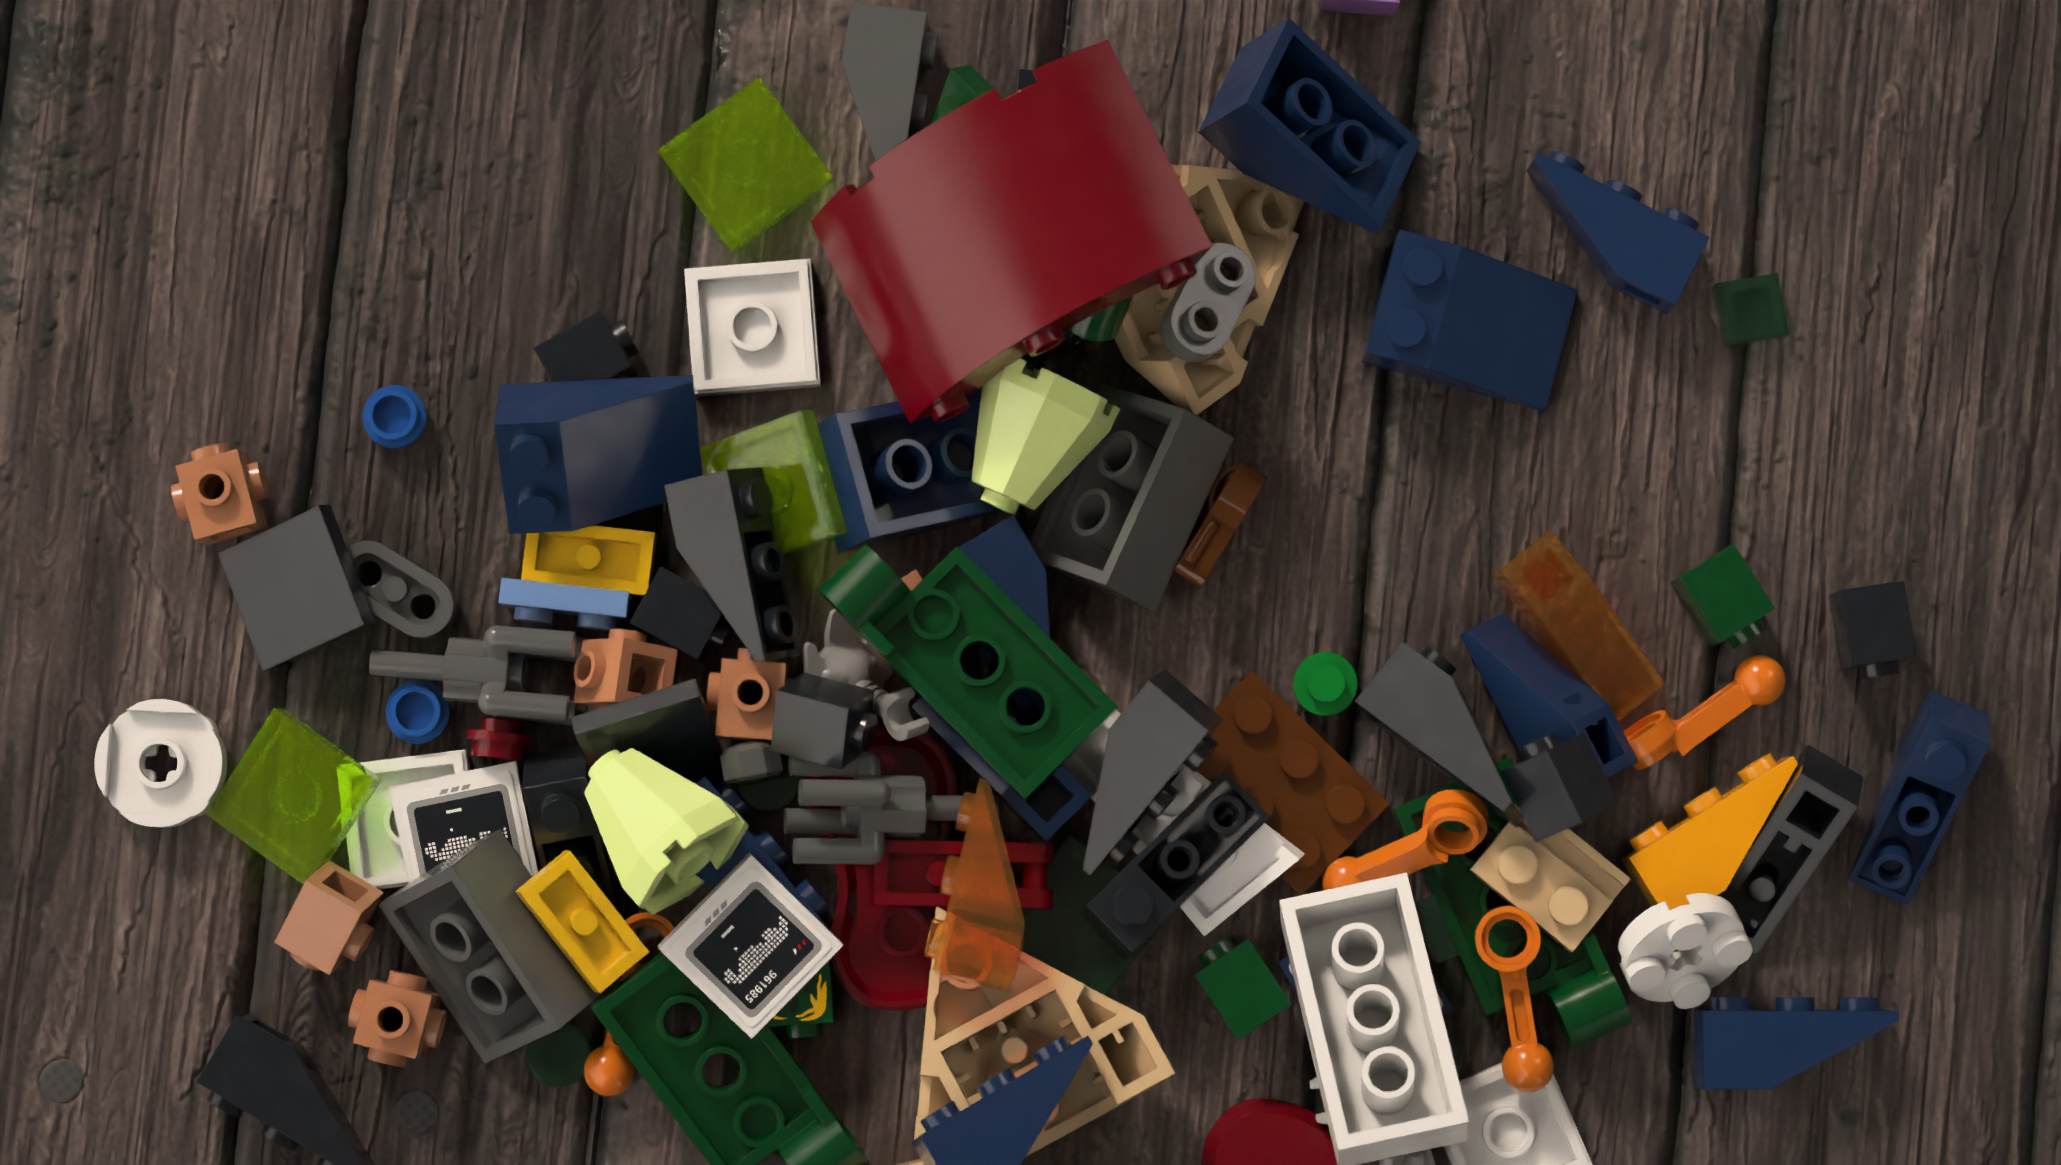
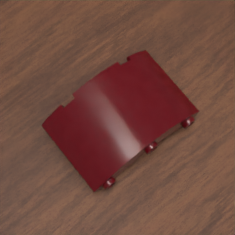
[811,39,1212,424]

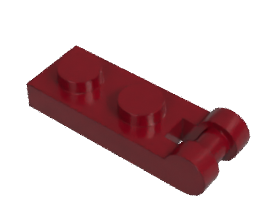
[873,840,1054,909]

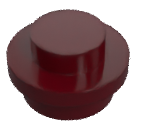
[467,718,532,761]

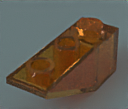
[1492,529,1665,722]
[924,778,1027,993]

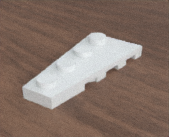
[1063,711,1305,936]

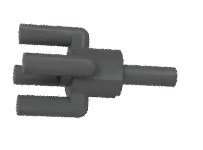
[369,625,584,726]
[783,751,999,865]

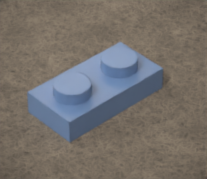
[498,577,635,631]

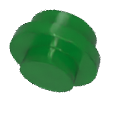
[1293,652,1357,716]

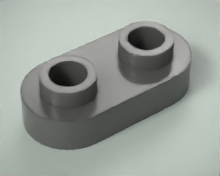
[1161,243,1256,362]
[347,541,457,639]

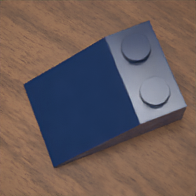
[1198,18,1421,232]
[1361,229,1578,412]
[494,375,703,534]
[805,387,1021,554]

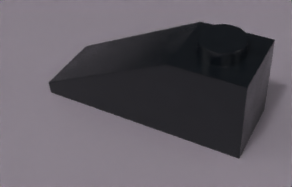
[1355,641,1524,828]
[1717,744,1863,955]

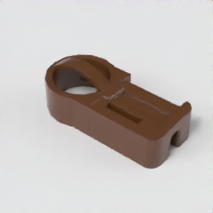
[1173,461,1268,589]

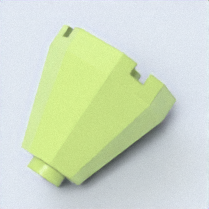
[971,358,1120,516]
[584,748,749,915]

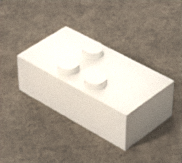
[1279,873,1469,1165]

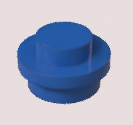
[362,385,427,449]
[385,680,451,744]

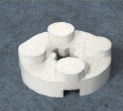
[94,699,227,828]
[1618,893,1753,1009]

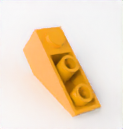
[1621,753,1798,910]

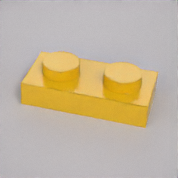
[521,525,657,597]
[515,850,649,994]

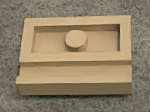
[1469,819,1631,952]

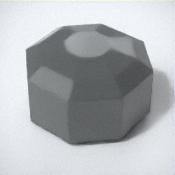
[719,740,783,785]

